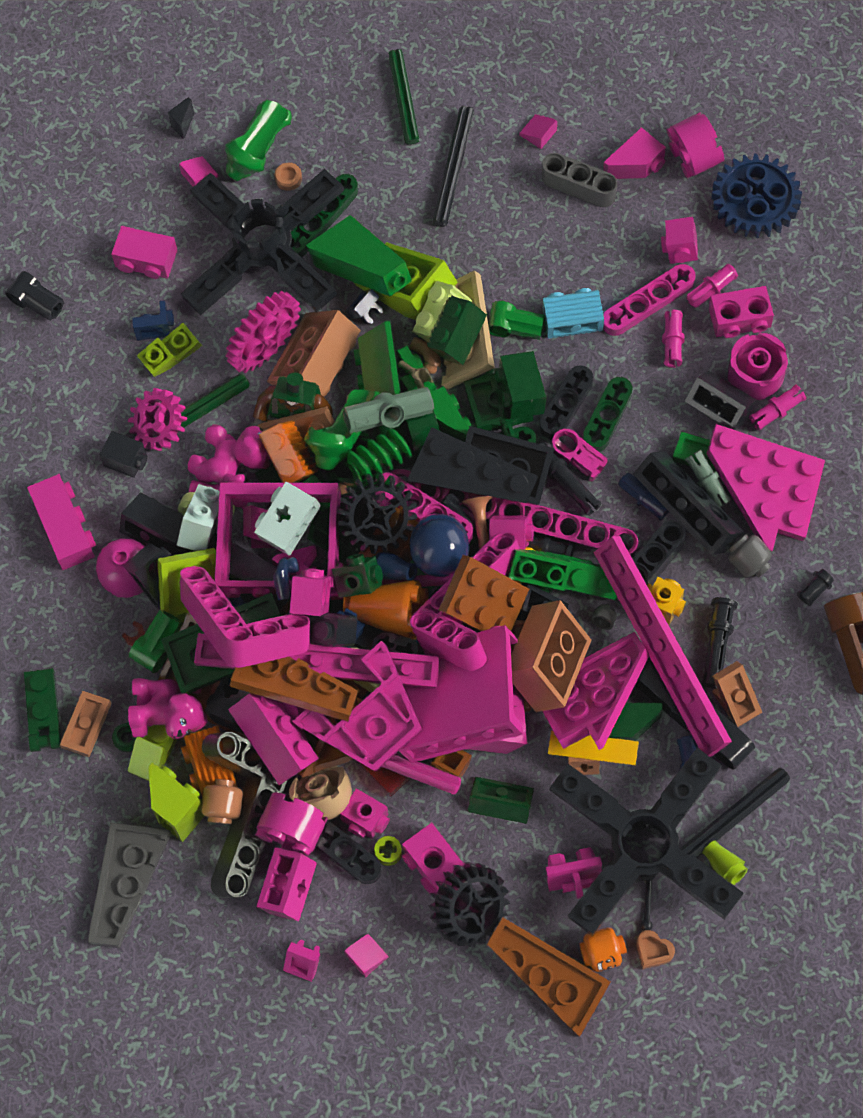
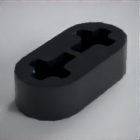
[372,631,425,655]

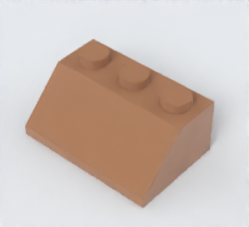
[267,310,361,397]

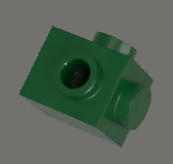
[332,554,383,598]

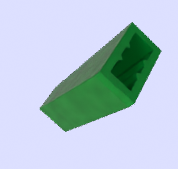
[306,215,412,297]

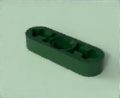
[583,377,633,452]

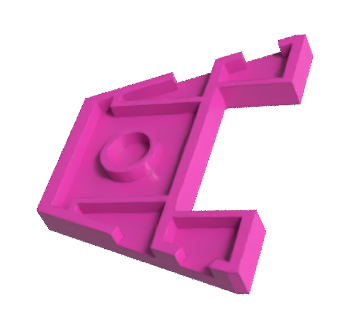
[293,641,422,771]

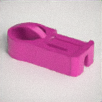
[551,429,608,481]

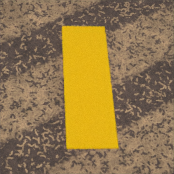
[548,730,639,765]

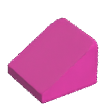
[519,114,557,149]
[179,156,219,187]
[344,934,389,978]

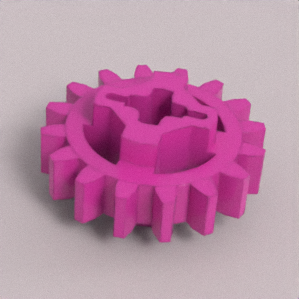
[128,388,187,451]

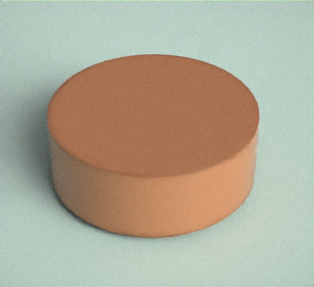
[274,163,302,191]

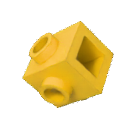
[647,577,686,625]

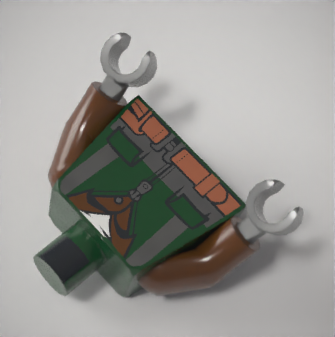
[248,373,333,427]

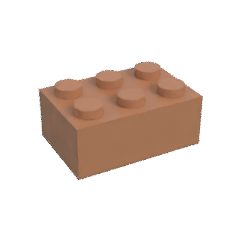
[511,600,591,712]

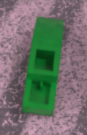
[397,346,472,442]
[507,549,617,600]

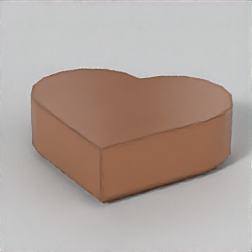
[636,930,675,970]

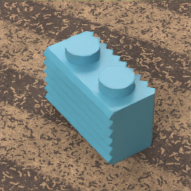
[542,288,604,339]

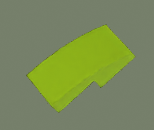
[137,323,203,377]

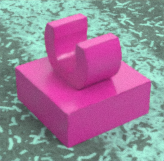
[283,940,320,982]

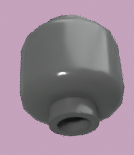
[728,534,772,578]

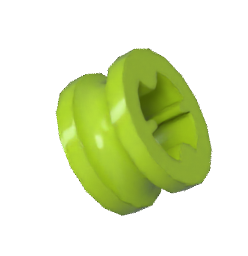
[374,836,402,866]

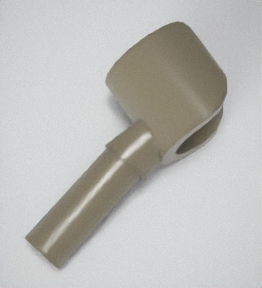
[398,361,433,389]

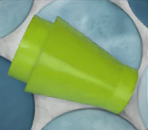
[703,841,748,885]

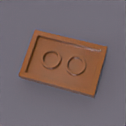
[439,555,529,632]

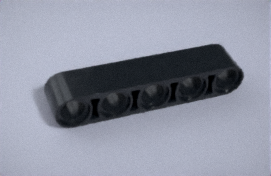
[635,656,755,770]

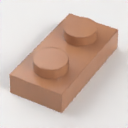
[60,691,112,757]

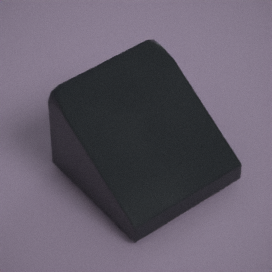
[168,97,194,139]

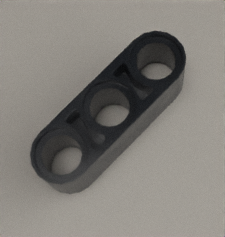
[633,520,685,585]

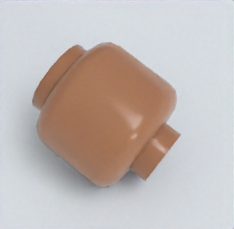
[201,779,243,824]

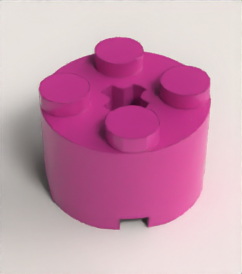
[666,112,724,178]
[728,333,788,400]
[255,792,328,856]

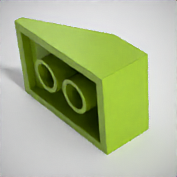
[354,242,458,320]

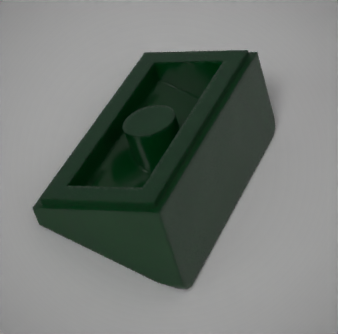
[468,776,534,824]

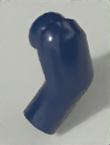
[273,557,299,600]

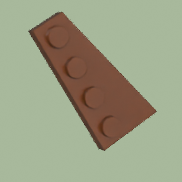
[230,657,358,722]
[486,917,611,1037]

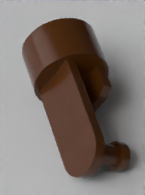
[824,592,863,695]

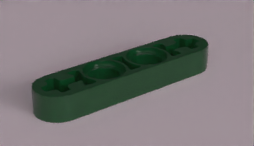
[291,174,358,258]

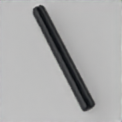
[433,106,474,227]
[680,768,790,858]

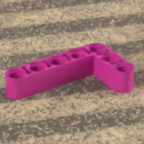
[410,532,520,671]
[180,566,310,668]

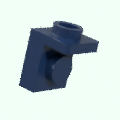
[132,300,174,341]

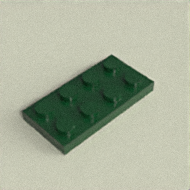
[161,592,282,694]

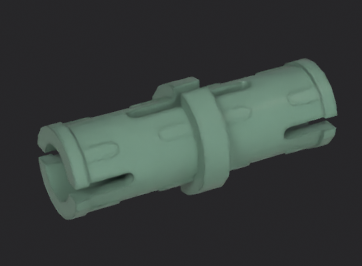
[685,450,731,507]

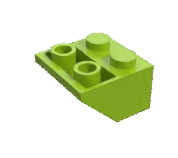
[148,762,204,842]

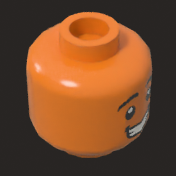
[579,927,627,972]

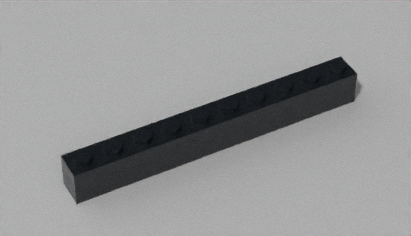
[119,492,385,650]

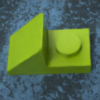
[128,725,177,781]

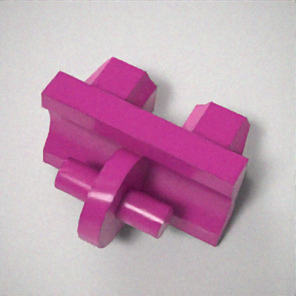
[546,847,602,899]

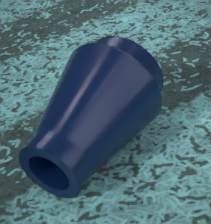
[375,551,417,581]

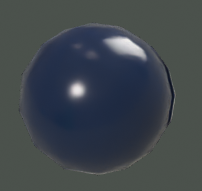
[409,513,469,577]

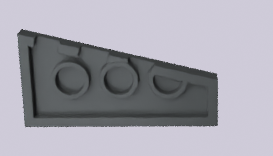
[88,822,172,948]

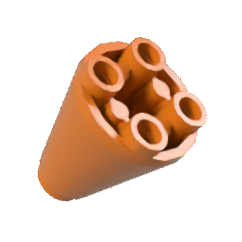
[343,580,429,639]

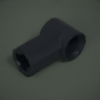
[5,271,64,321]

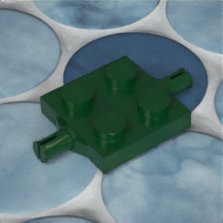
[464,368,533,438]

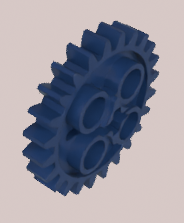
[711,153,802,238]

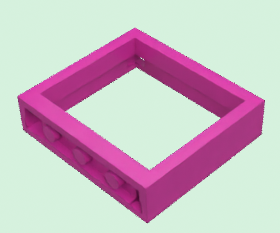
[215,483,341,598]

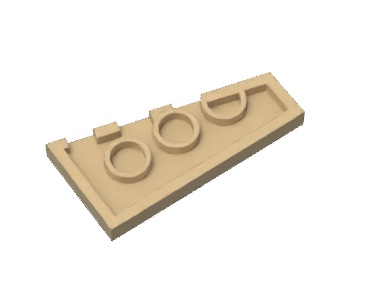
[441,270,495,389]

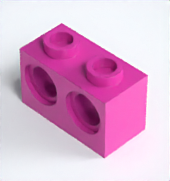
[709,286,774,338]
[290,569,332,616]

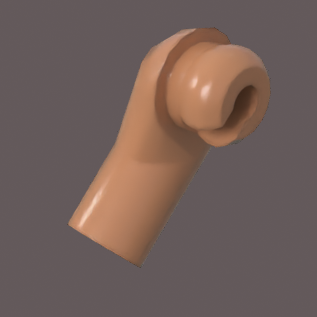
[409,337,442,374]

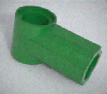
[488,301,545,340]
[129,610,183,674]

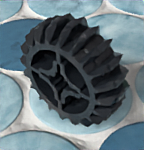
[336,473,417,554]
[428,862,510,947]

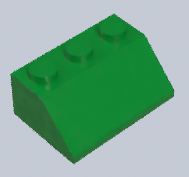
[353,321,400,413]

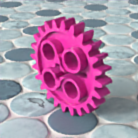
[225,291,301,373]

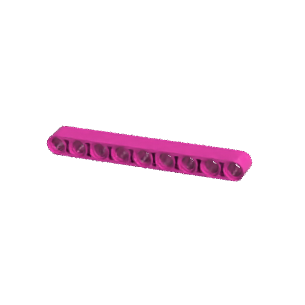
[391,469,639,556]

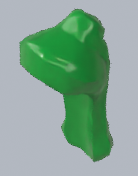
[225,100,292,181]
[304,389,380,470]

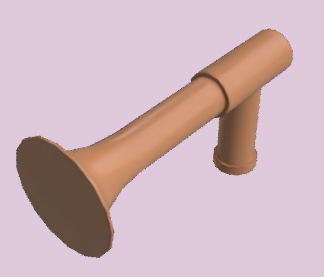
[462,496,492,549]

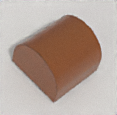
[430,750,472,779]

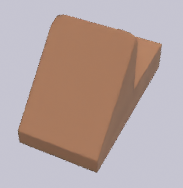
[712,661,762,727]

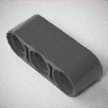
[541,153,617,207]

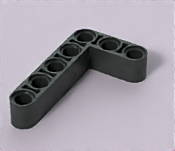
[202,732,287,898]

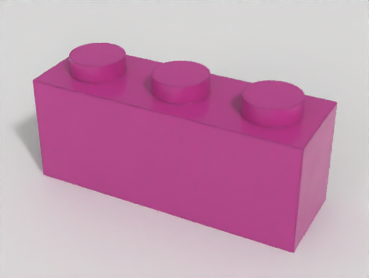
[27,474,96,570]
[228,693,319,785]

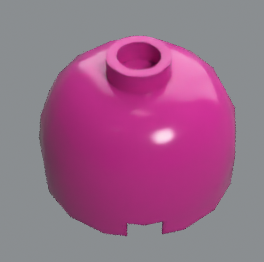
[96,538,155,598]

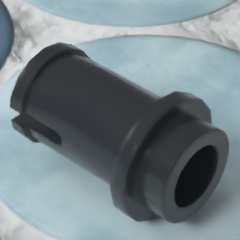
[797,569,834,606]

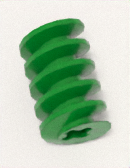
[346,428,412,484]

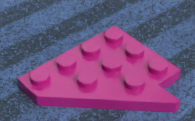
[706,424,825,551]
[542,631,649,750]

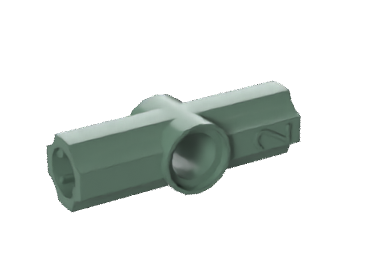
[343,387,434,433]

